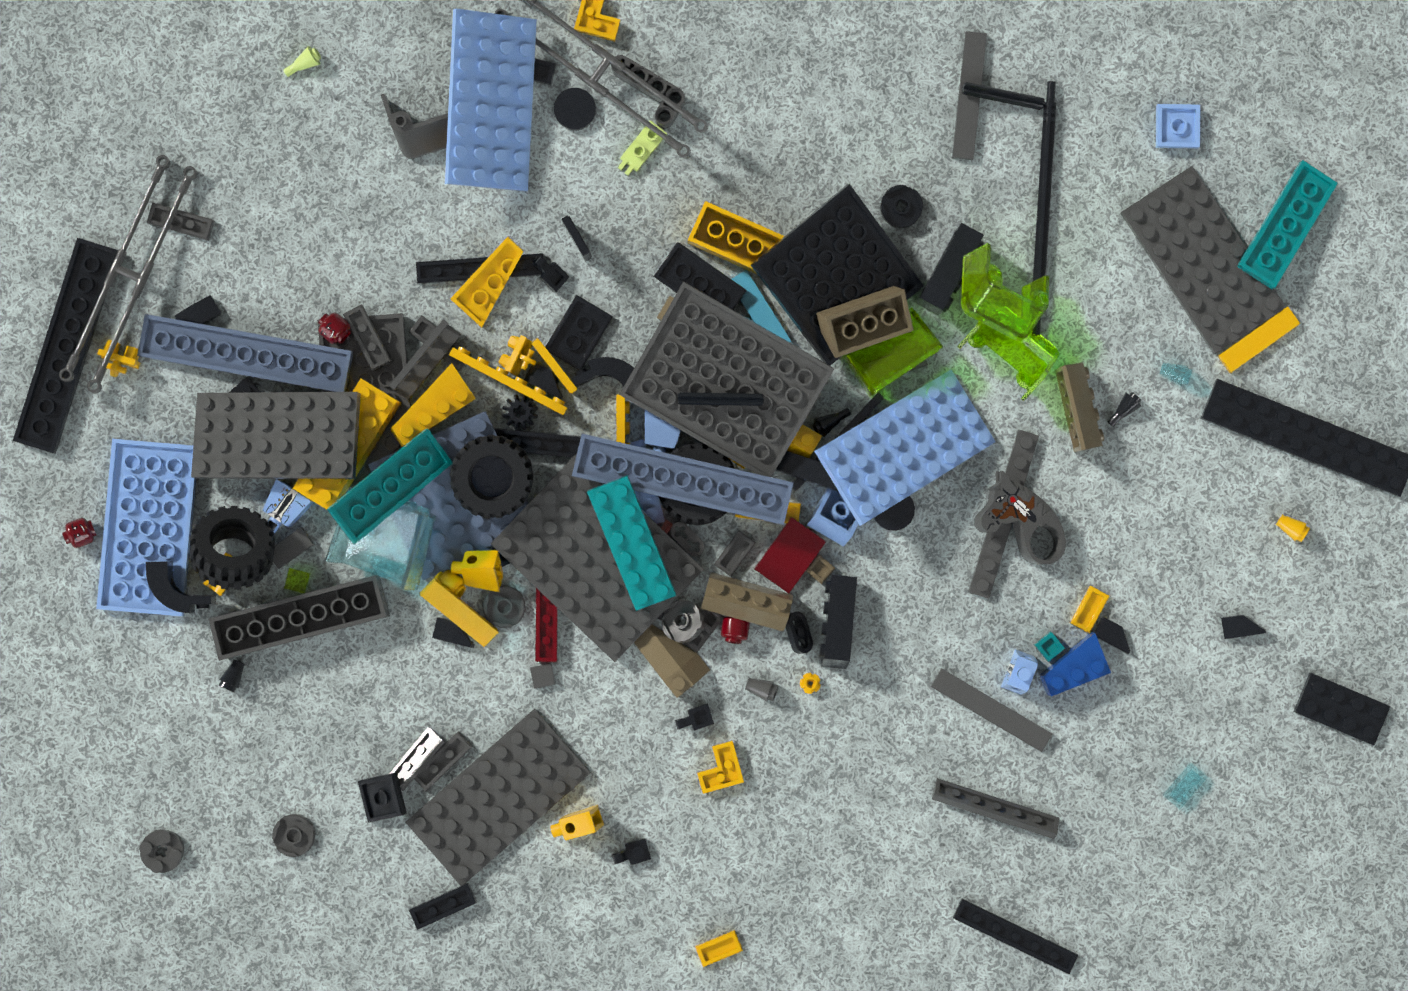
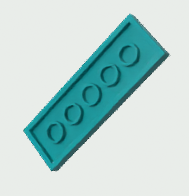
[1237,160,1338,289]
[327,429,453,544]
[587,475,676,611]

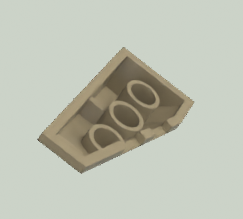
[634,624,710,698]

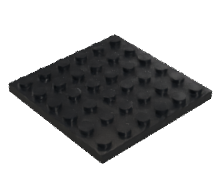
[751,184,924,366]

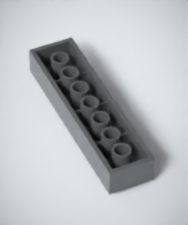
[208,575,390,661]

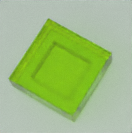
[284,568,311,594]

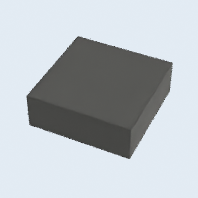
[530,663,555,689]

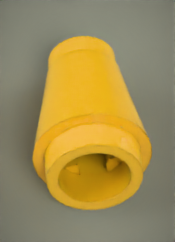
[1276,514,1310,542]

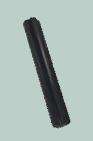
[962,82,1045,110]
[678,392,764,406]

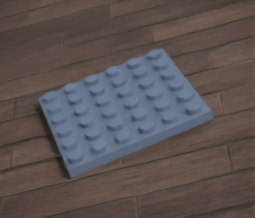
[368,411,529,581]

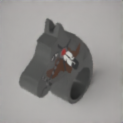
[974,471,1066,565]

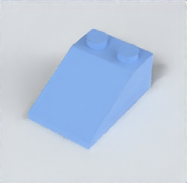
[807,488,858,547]

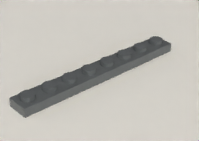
[968,430,1039,599]

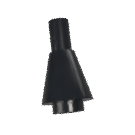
[1107,392,1141,427]
[813,408,851,437]

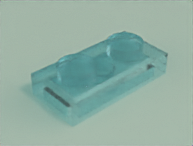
[1163,763,1208,810]

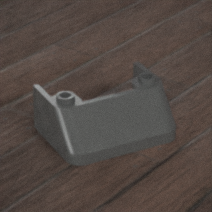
[381,93,448,159]

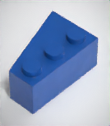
[1039,632,1111,697]

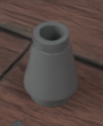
[745,678,778,701]

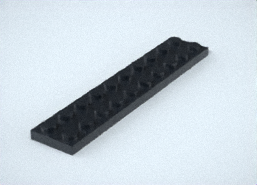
[13,238,119,454]
[1200,379,1408,497]

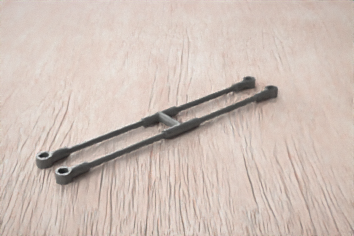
[494,0,708,158]
[59,155,198,394]

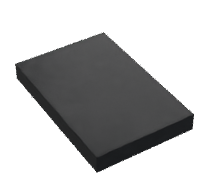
[545,295,613,370]

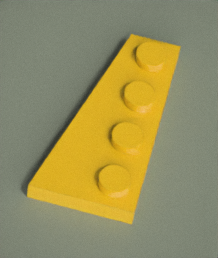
[450,236,524,328]

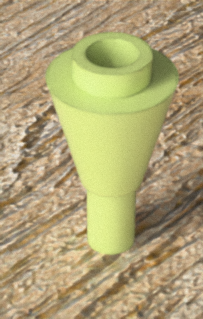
[283,46,321,77]

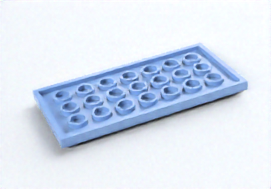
[445,8,537,191]
[814,370,995,526]
[96,439,196,616]

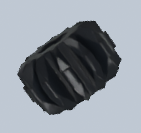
[502,394,538,430]

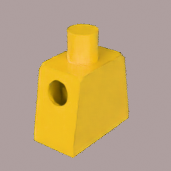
[451,550,503,592]
[550,805,604,840]

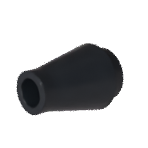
[218,659,245,692]

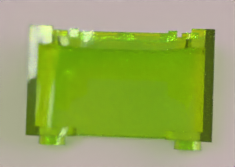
[842,307,943,397]

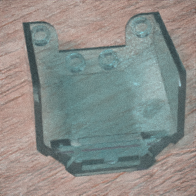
[325,487,436,590]

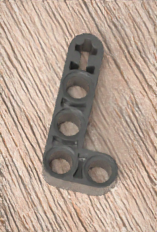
[611,55,685,129]

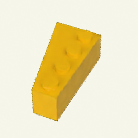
[390,363,476,447]

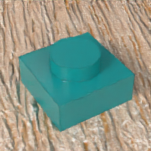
[1034,631,1065,662]

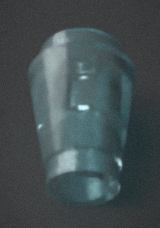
[1159,362,1193,386]

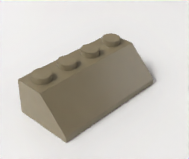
[817,286,914,358]
[1055,362,1104,452]
[701,572,793,632]

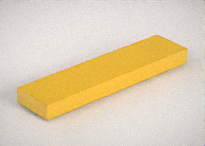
[1218,306,1300,373]
[420,577,499,647]

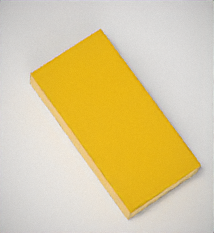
[1070,586,1109,633]
[695,930,743,967]

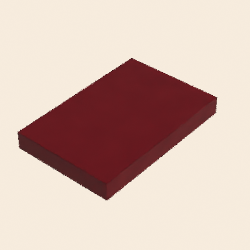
[754,517,826,593]

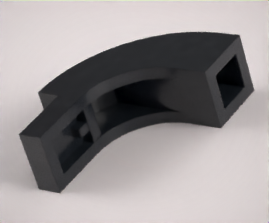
[572,357,634,387]
[146,561,216,613]

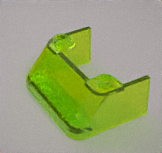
[961,243,1049,341]
[957,301,1059,401]

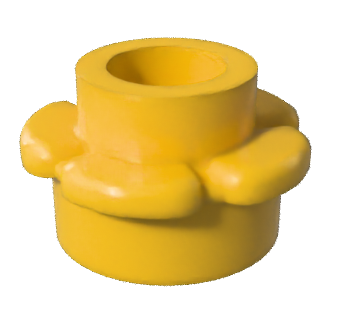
[800,673,821,694]

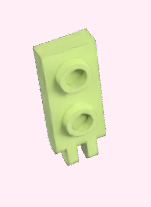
[618,120,667,176]

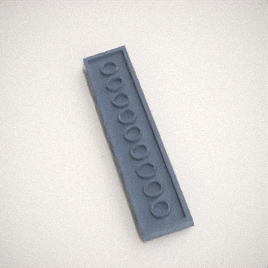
[137,314,353,392]
[572,434,793,525]

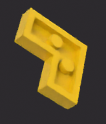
[574,0,621,42]
[697,740,744,794]

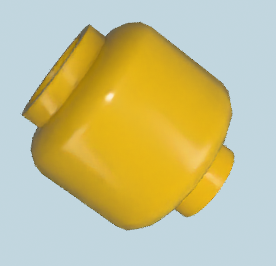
[435,570,466,598]

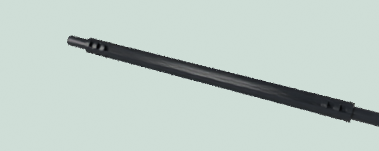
[1031,81,1057,335]

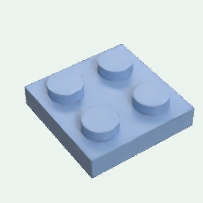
[1156,104,1200,149]

